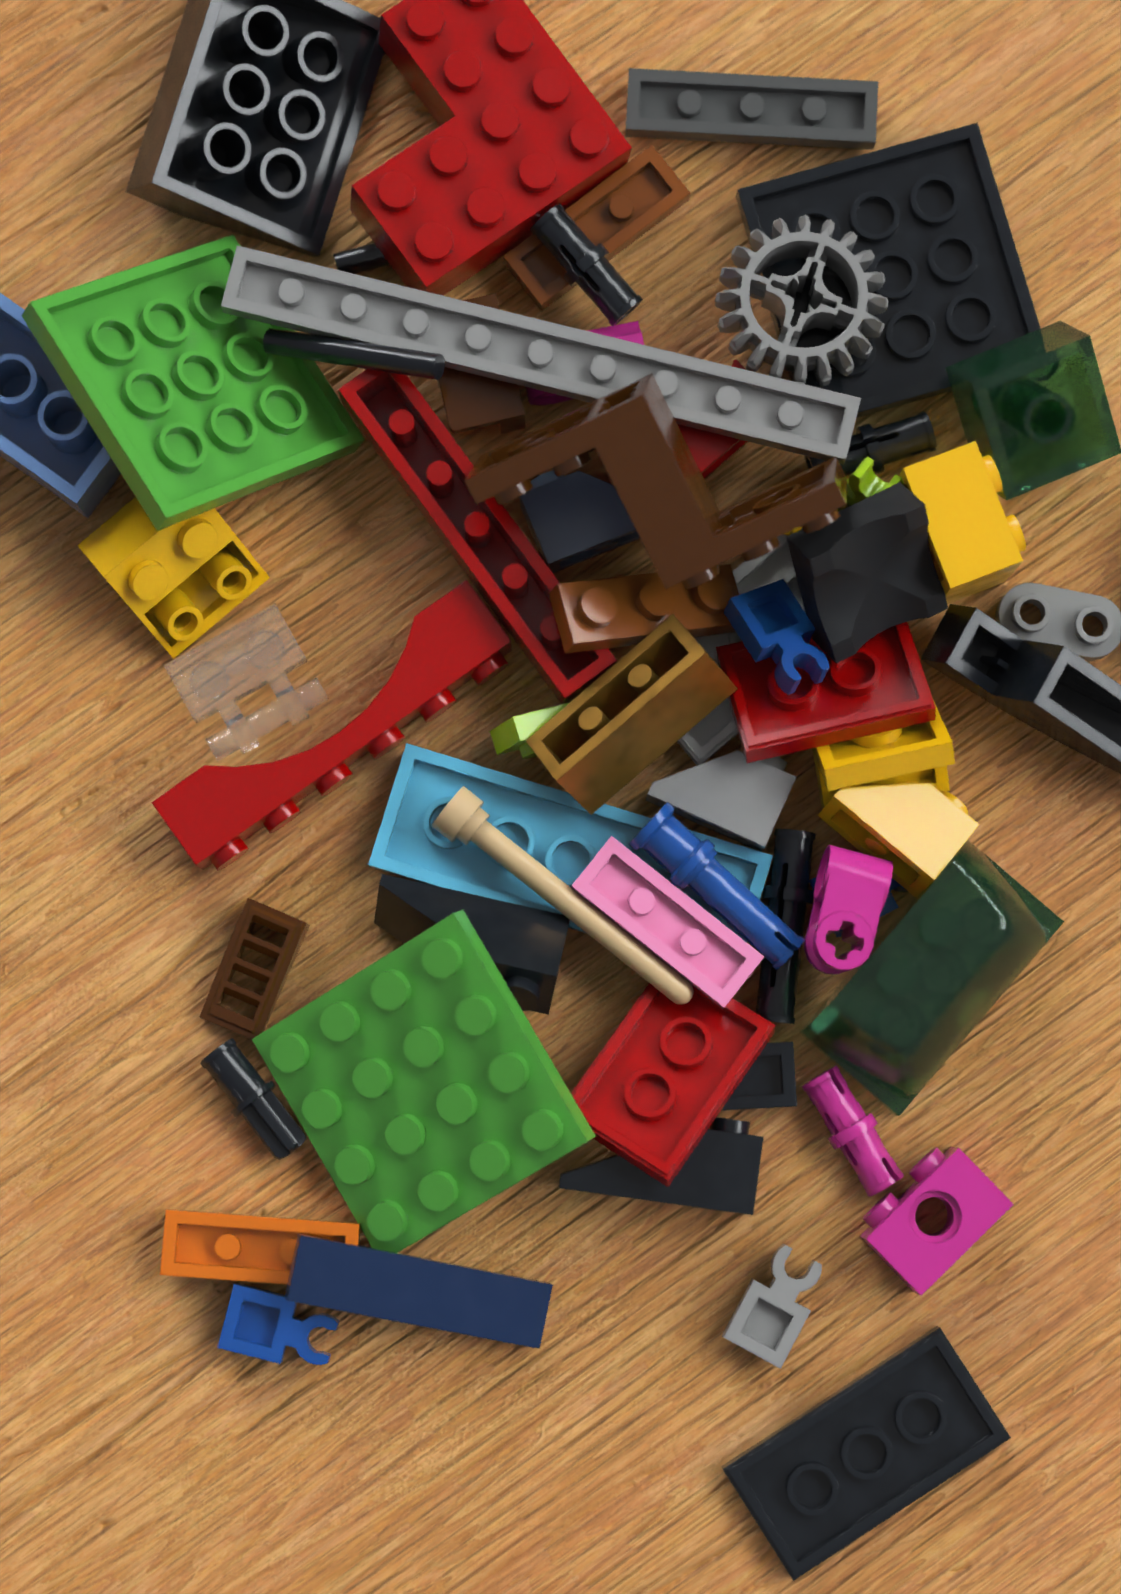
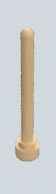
[432,786,694,1004]

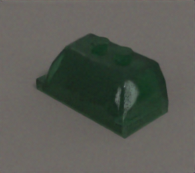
[799,840,1064,1116]

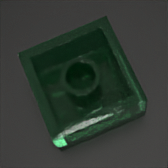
[945,321,1121,500]

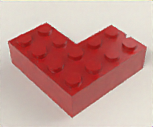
[350,0,632,296]

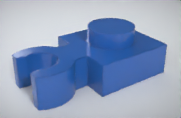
[723,579,829,695]
[217,1283,340,1365]

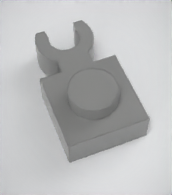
[722,1244,822,1369]

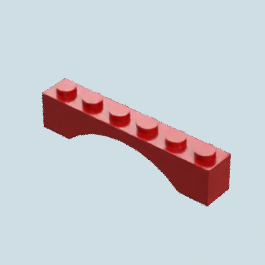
[152,579,512,871]

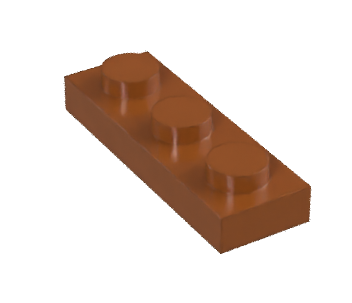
[503,145,690,312]
[549,564,739,654]

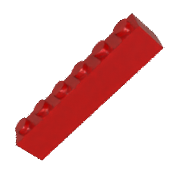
[338,369,617,704]

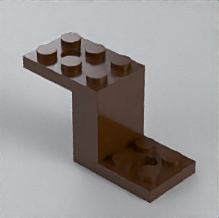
[465,373,847,589]

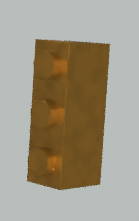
[526,614,738,815]

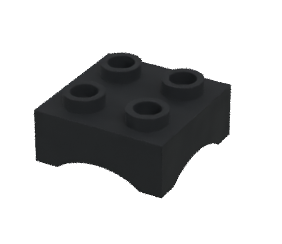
[786,482,948,663]

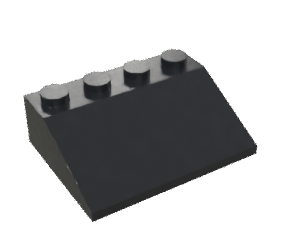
[126,0,385,257]

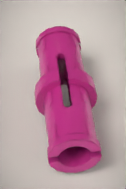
[801,1065,904,1197]

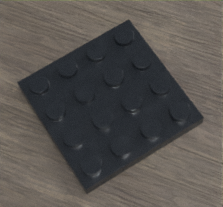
[736,123,1050,418]

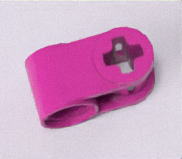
[804,844,893,975]

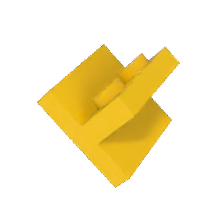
[812,700,955,808]

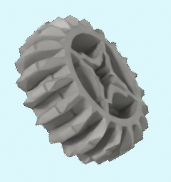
[715,214,888,386]

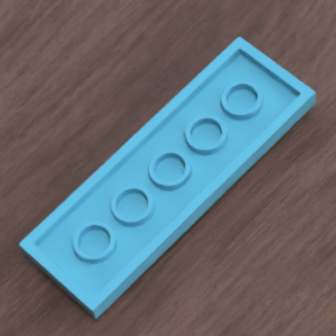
[368,743,773,942]

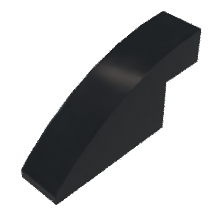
[920,604,1121,774]

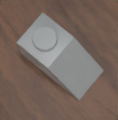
[646,750,796,852]

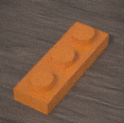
[160,1209,361,1285]

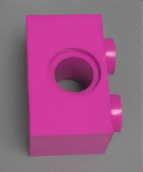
[860,1147,1014,1296]

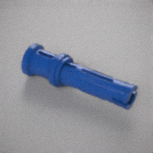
[628,802,805,970]

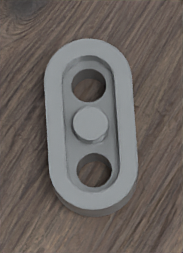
[995,583,1121,661]

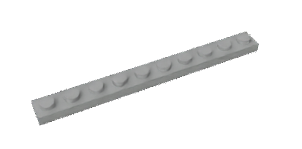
[221,245,861,465]

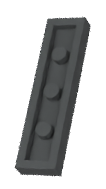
[625,68,878,150]

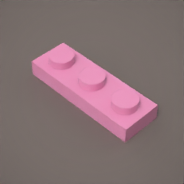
[571,836,764,1009]

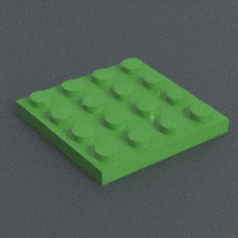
[22,235,365,531]
[252,910,596,1253]

